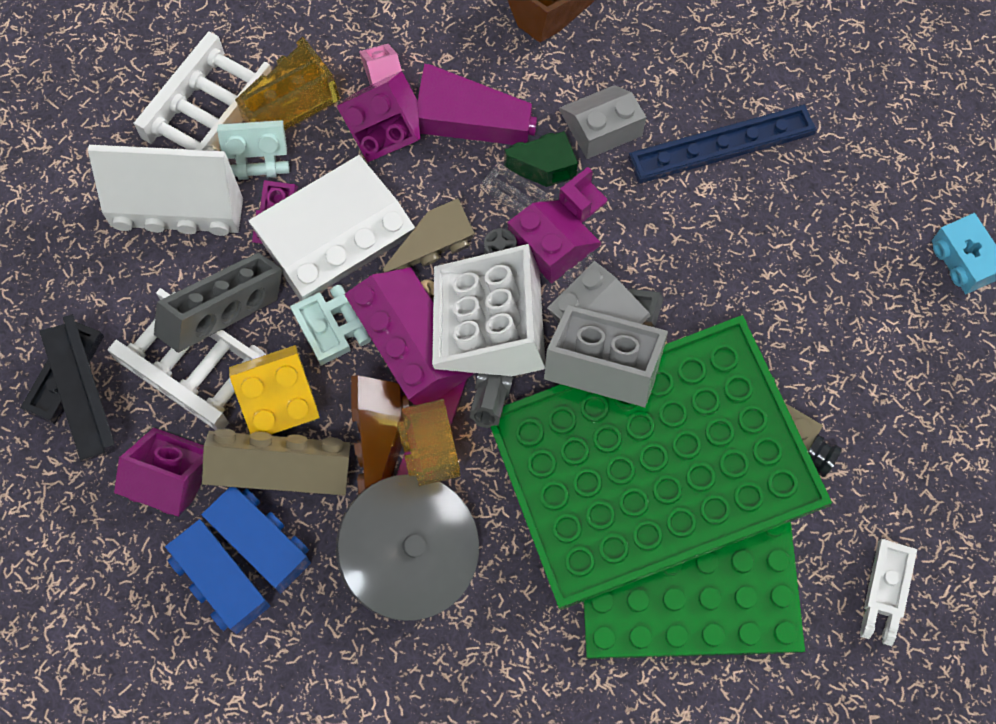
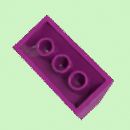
[344,267,475,410]

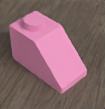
[359,44,402,85]

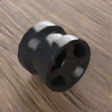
[808,434,842,477]

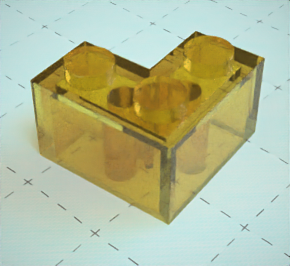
[397,399,461,486]

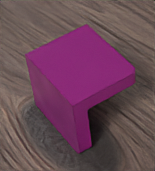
[559,167,607,223]

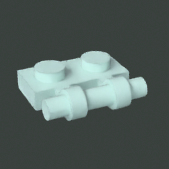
[217,120,290,180]
[290,285,371,366]

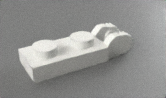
[860,539,917,646]

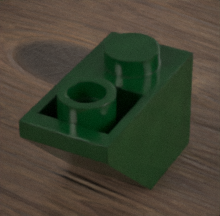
[504,131,578,187]

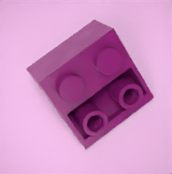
[336,71,420,163]

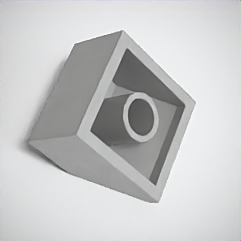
[559,85,646,159]
[547,261,651,324]

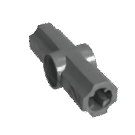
[469,373,513,428]

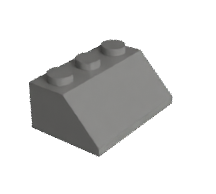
[544,305,668,407]

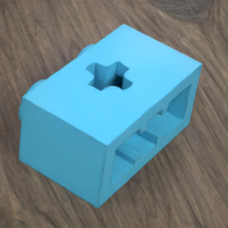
[931,213,996,295]

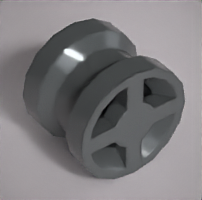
[484,228,517,254]

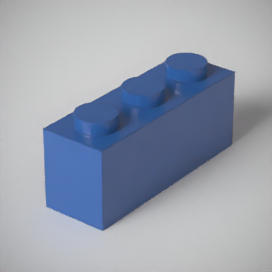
[201,487,311,594]
[165,519,271,634]

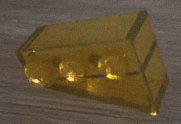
[235,36,341,130]

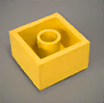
[229,345,320,434]

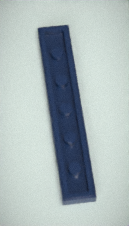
[628,104,817,184]

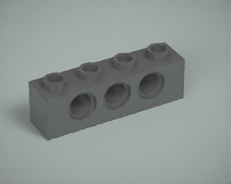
[154,252,282,353]

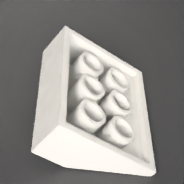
[88,145,243,236]
[248,155,415,301]
[432,244,545,376]

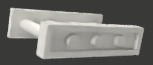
[134,31,274,151]
[107,288,266,430]

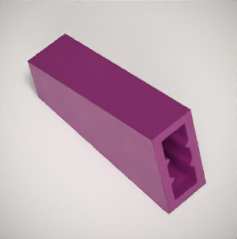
[417,64,537,145]

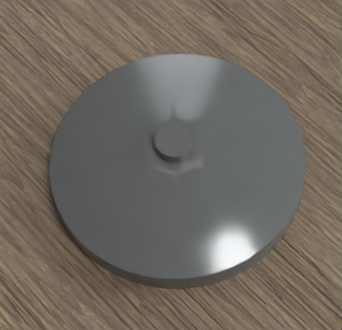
[336,475,479,621]

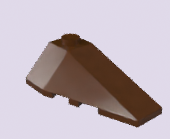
[507,0,595,42]
[351,375,413,495]

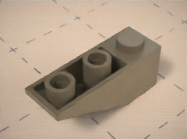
[382,198,475,273]

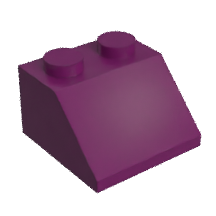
[507,200,601,284]
[114,427,204,517]

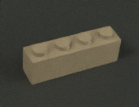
[202,429,350,496]

